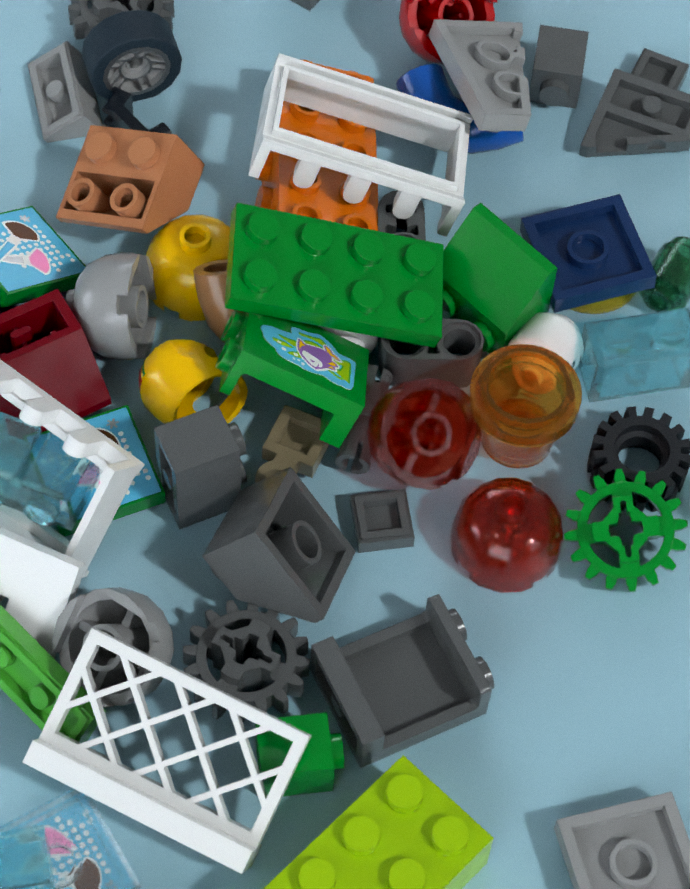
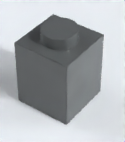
[529,25,589,109]

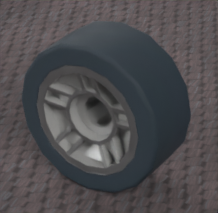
[82,10,182,102]

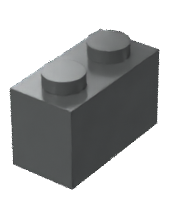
[154,405,247,529]

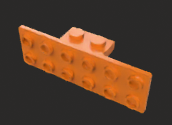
[255,59,379,231]

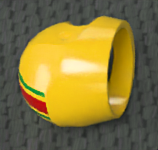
[138,339,248,424]

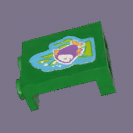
[215,310,369,448]

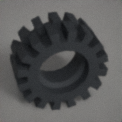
[587,406,690,512]

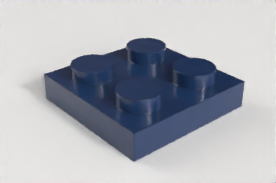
[520,194,657,313]

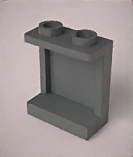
[310,594,494,768]

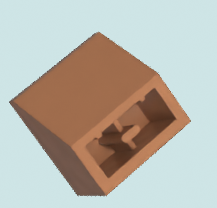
[56,125,205,234]

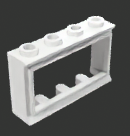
[248,53,473,237]
[0,359,145,578]

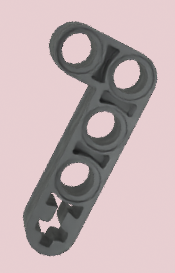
[377,190,484,389]

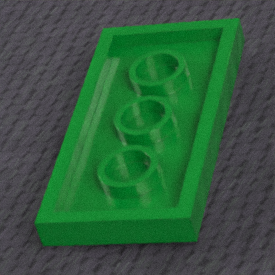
[224,203,444,348]

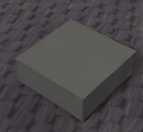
[631,48,689,90]
[350,489,415,553]

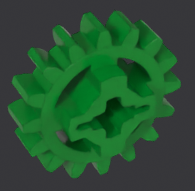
[564,468,688,592]

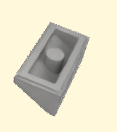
[27,41,103,143]

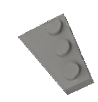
[428,19,531,132]

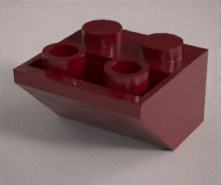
[0,289,112,449]

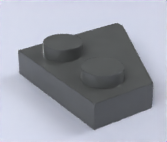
[579,68,690,157]

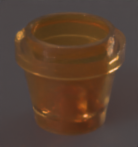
[469,344,582,469]

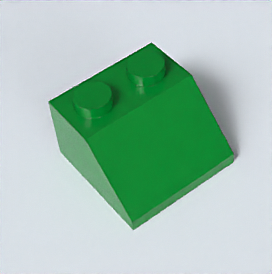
[442,202,557,364]

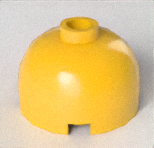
[146,214,230,321]

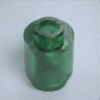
[639,236,690,314]

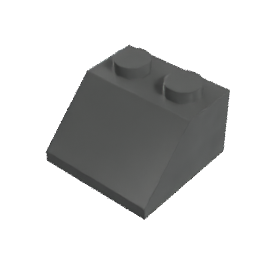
[202,467,356,623]

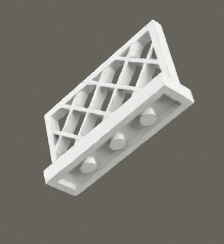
[22,628,312,874]

